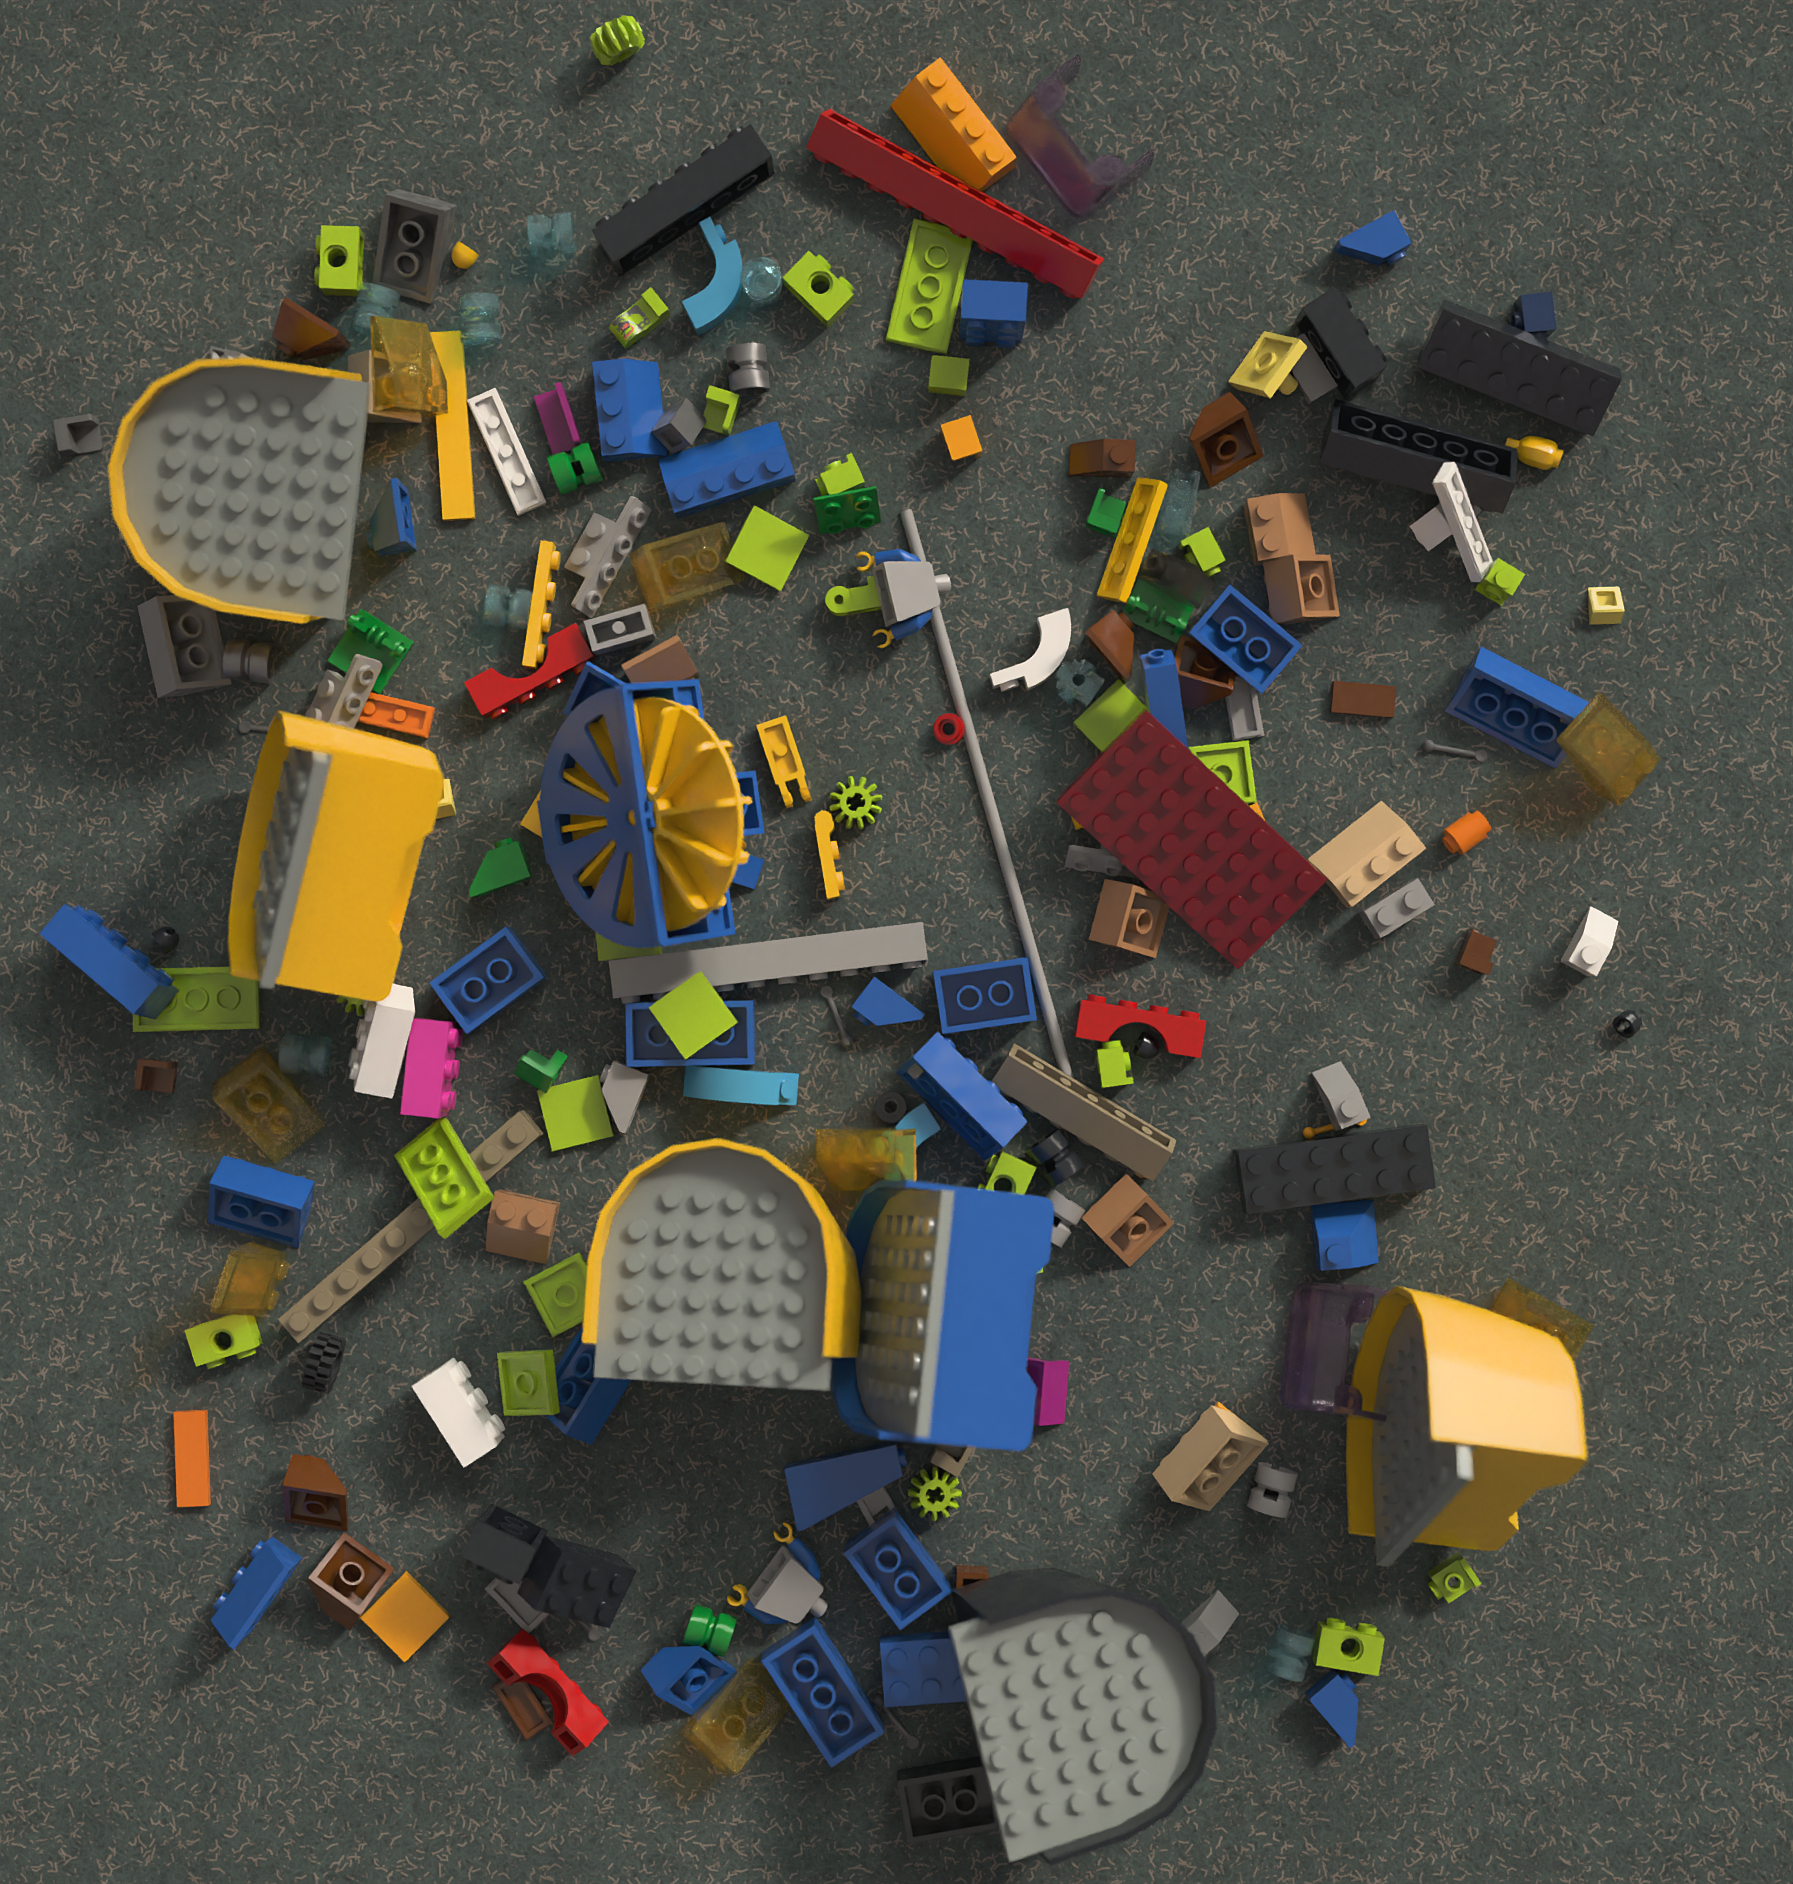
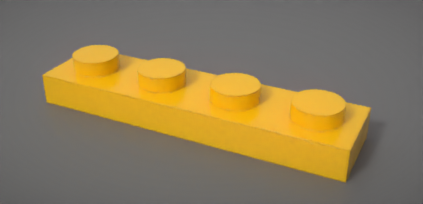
[1097,477,1168,603]
[522,540,561,670]

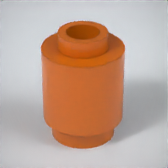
[1442,810,1492,855]

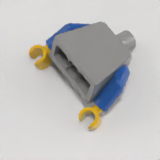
[856,549,951,648]
[727,1522,828,1624]

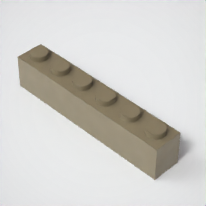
[992,1043,1176,1182]

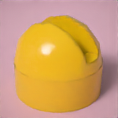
[451,241,479,269]

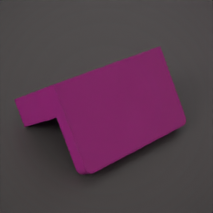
[534,382,583,454]
[1026,1357,1069,1426]

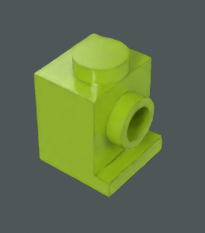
[815,453,865,496]
[1178,527,1226,580]
[1475,558,1525,606]
[1095,1040,1134,1088]
[1427,1552,1481,1604]

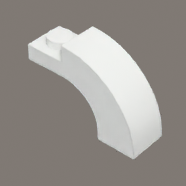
[989,608,1071,692]

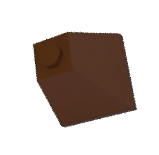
[272,297,351,360]
[1189,392,1263,488]
[1084,610,1134,684]
[1174,635,1236,710]
[282,1454,349,1531]
[307,1532,395,1631]

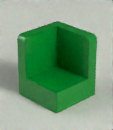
[1085,488,1126,538]
[514,1050,568,1093]

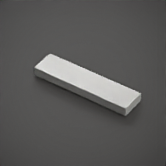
[467,388,546,516]
[1433,462,1493,582]

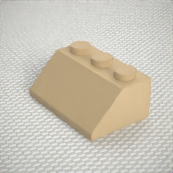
[1308,801,1426,908]
[1152,1405,1269,1511]

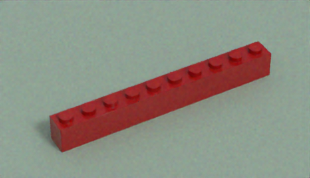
[806,109,1104,299]

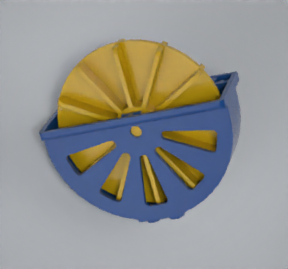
[537,679,764,948]

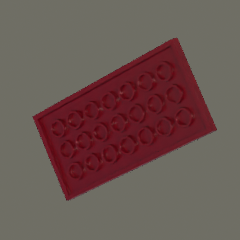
[1056,708,1327,969]

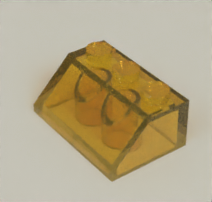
[816,1127,917,1191]

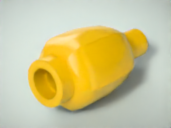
[1505,436,1564,470]

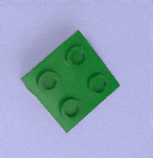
[814,486,881,534]
[1123,560,1204,644]
[327,608,414,695]

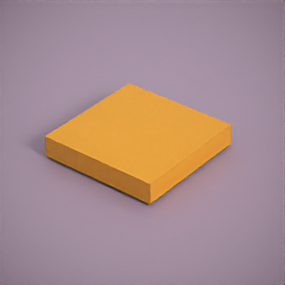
[360,1571,451,1662]

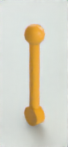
[1303,1119,1367,1139]

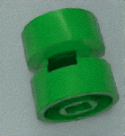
[547,442,603,496]
[682,1604,737,1658]

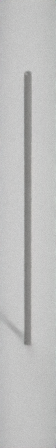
[900,509,1074,1078]

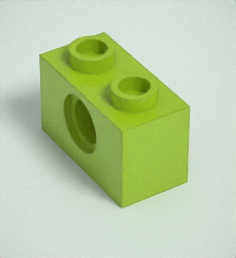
[314,225,364,296]
[782,251,854,328]
[977,1150,1037,1194]
[184,1308,263,1369]
[1312,1618,1385,1676]

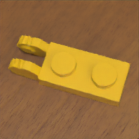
[756,715,812,809]
[814,810,845,900]

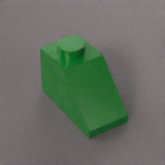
[468,838,534,898]

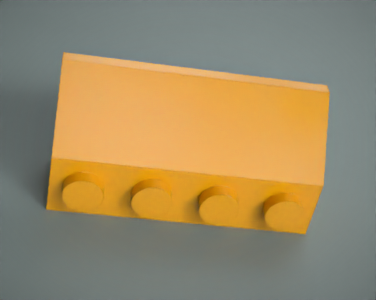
[890,57,1017,192]

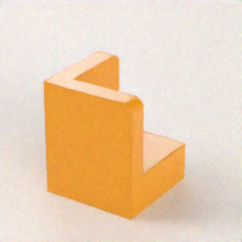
[940,415,982,461]

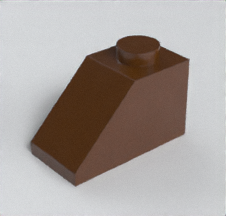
[1069,439,1135,478]

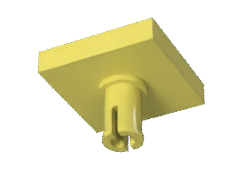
[1228,331,1307,398]

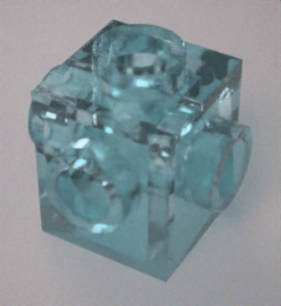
[1054,659,1105,709]

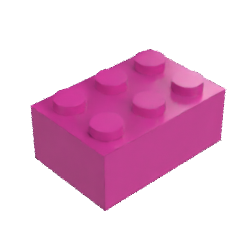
[400,1018,463,1118]

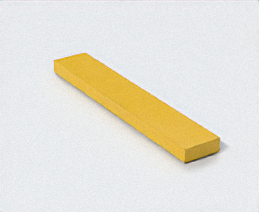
[430,330,475,521]

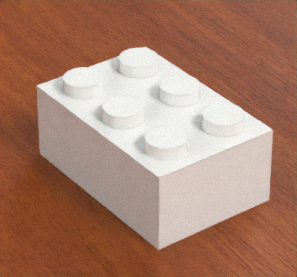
[348,984,415,1098]
[412,1357,505,1467]

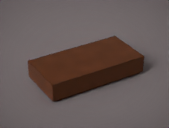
[1330,681,1397,718]
[492,1680,553,1740]

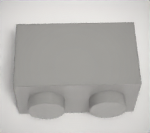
[584,604,657,656]
[1359,878,1435,939]

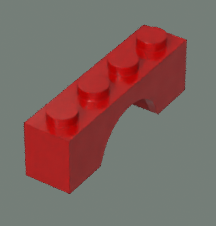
[464,623,596,720]
[1074,994,1207,1058]
[486,1629,609,1757]

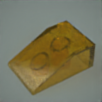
[370,316,448,418]
[629,521,745,614]
[1556,692,1661,806]
[212,1046,325,1163]
[209,1241,290,1316]
[1489,1278,1594,1362]
[680,1657,791,1776]

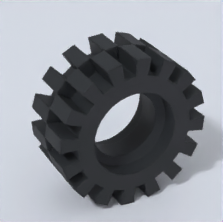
[302,1332,346,1394]

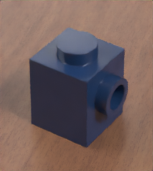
[1511,291,1557,340]

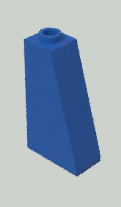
[1140,649,1188,748]
[784,1440,907,1531]

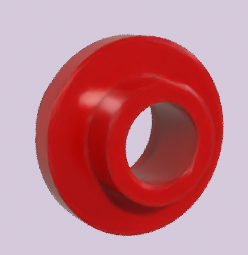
[933,713,965,745]

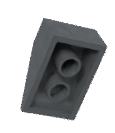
[372,188,458,304]

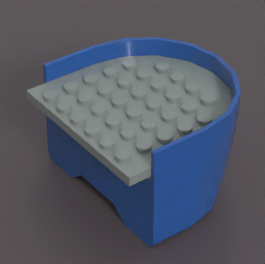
[830,1180,1054,1451]

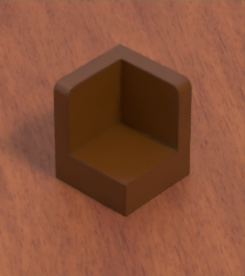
[1454,928,1496,975]
[134,1058,178,1093]
[955,1565,989,1588]

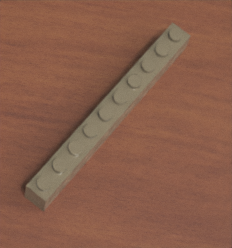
[278,1110,544,1343]

